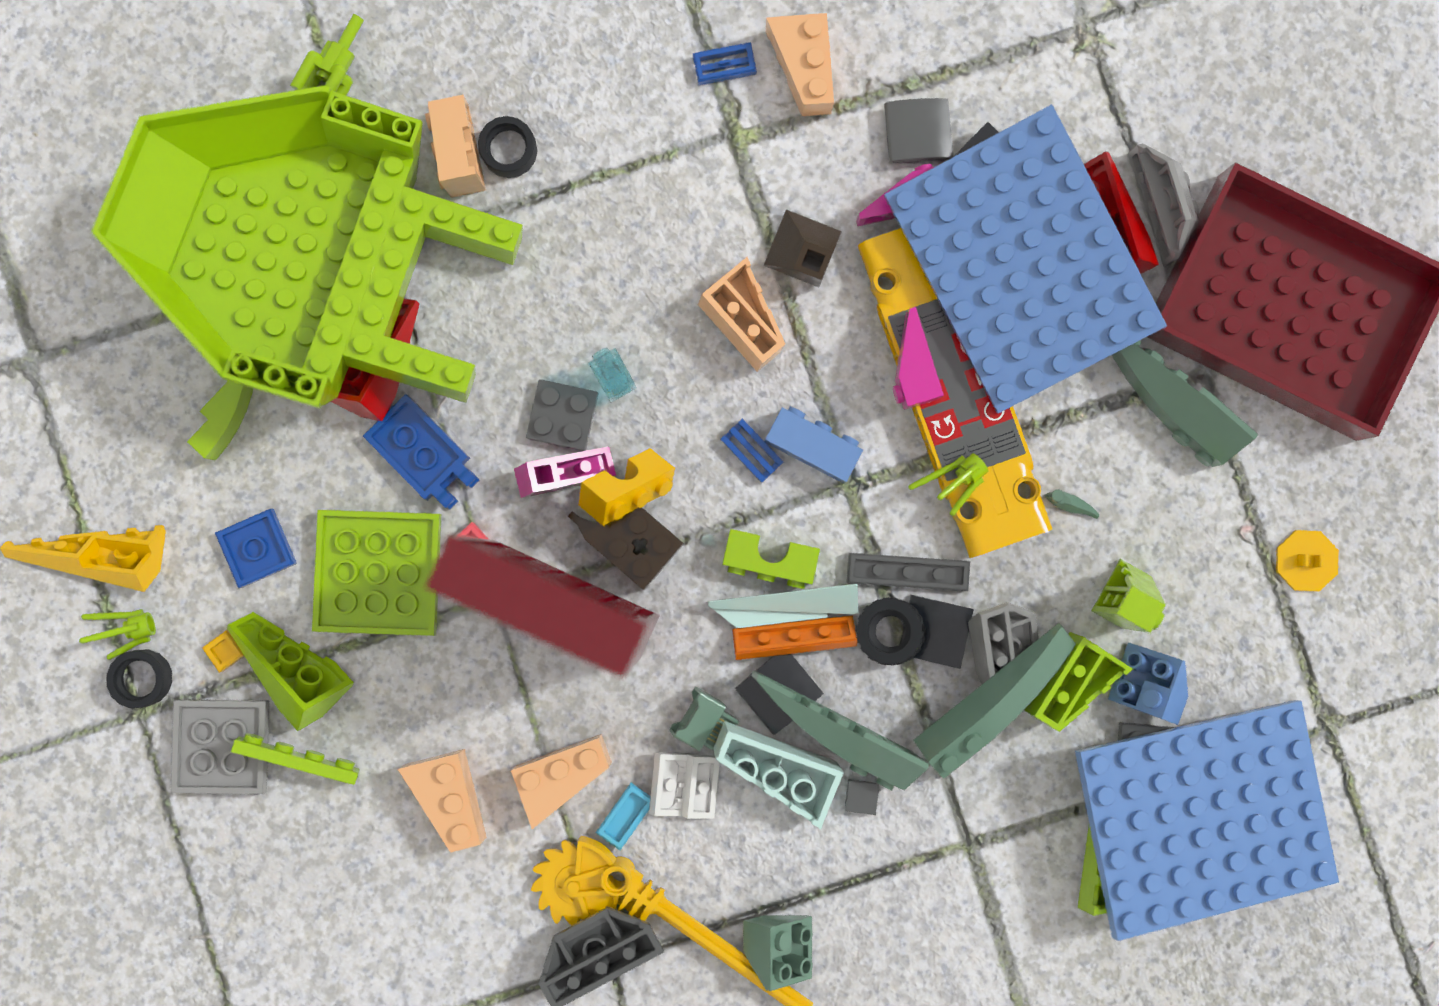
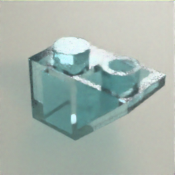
[588,348,637,403]

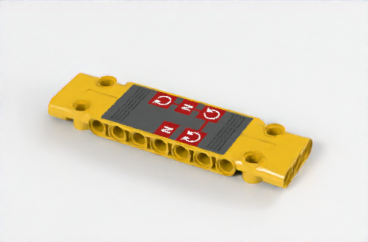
[858,228,1052,558]

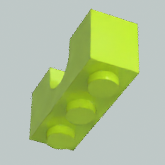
[722,529,820,589]

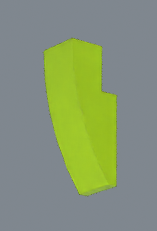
[187,380,253,461]

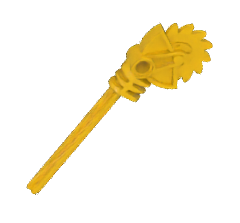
[531,836,813,1006]

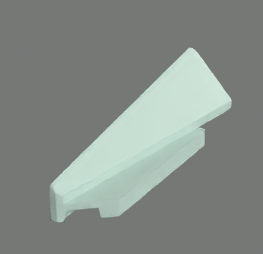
[708,584,859,628]

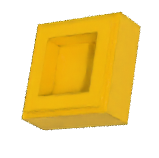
[202,630,244,673]

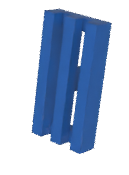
[693,42,757,86]
[720,418,784,483]

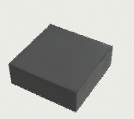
[844,779,879,815]

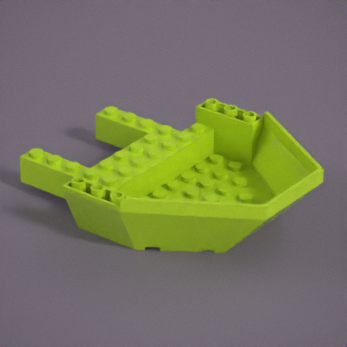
[91,85,523,408]

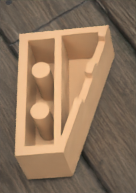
[765,13,834,116]
[425,95,486,198]
[698,257,785,372]
[511,734,612,829]
[398,749,487,853]

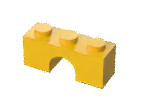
[578,448,675,526]

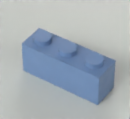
[764,406,863,484]

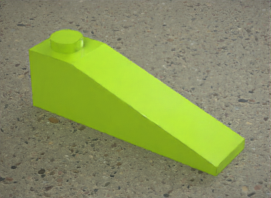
[227,612,354,731]

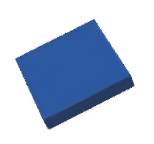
[215,508,297,588]

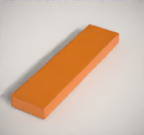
[732,615,857,660]

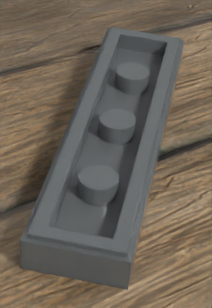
[846,553,970,591]

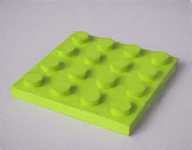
[312,510,442,636]

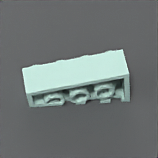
[713,721,844,829]

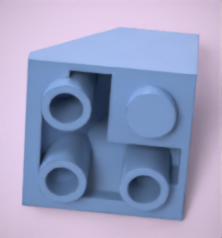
[1108,642,1188,725]

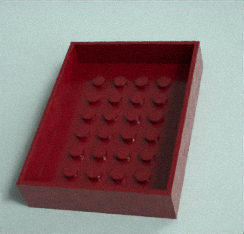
[1147,162,1439,441]
[425,535,660,678]

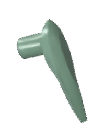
[1044,489,1099,519]

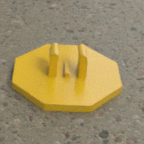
[1276,530,1339,592]

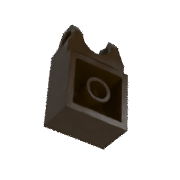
[568,507,684,590]

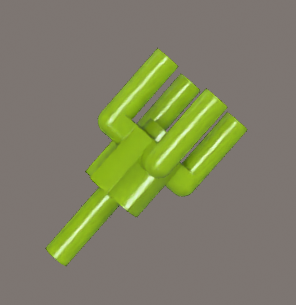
[290,14,364,95]

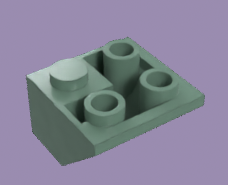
[743,915,813,991]

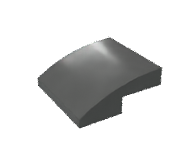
[884,98,953,164]

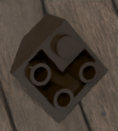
[764,209,842,287]

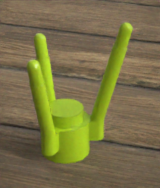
[908,453,989,516]
[79,609,156,660]

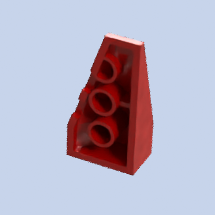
[1084,151,1159,274]
[330,298,420,421]

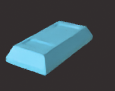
[596,782,651,850]

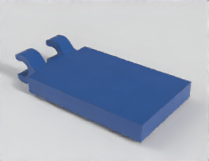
[363,394,480,510]

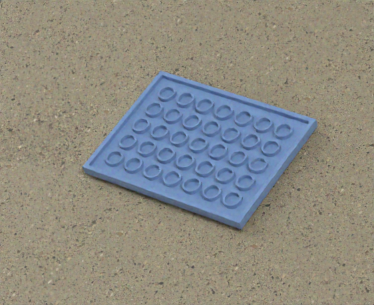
[884,104,1167,414]
[1075,700,1339,941]

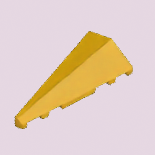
[0,525,166,592]

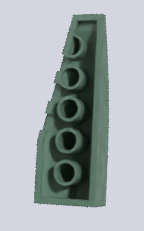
[1112,340,1259,467]
[913,623,1076,779]
[751,670,930,791]

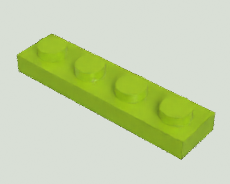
[231,733,360,785]

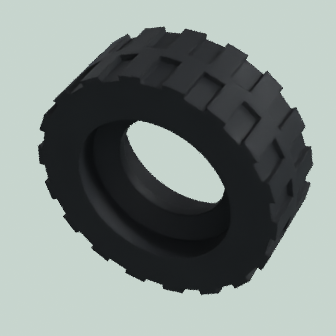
[855,597,926,665]

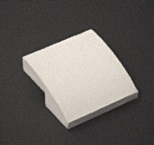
[649,752,720,819]

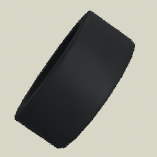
[478,116,538,178]
[106,649,172,709]

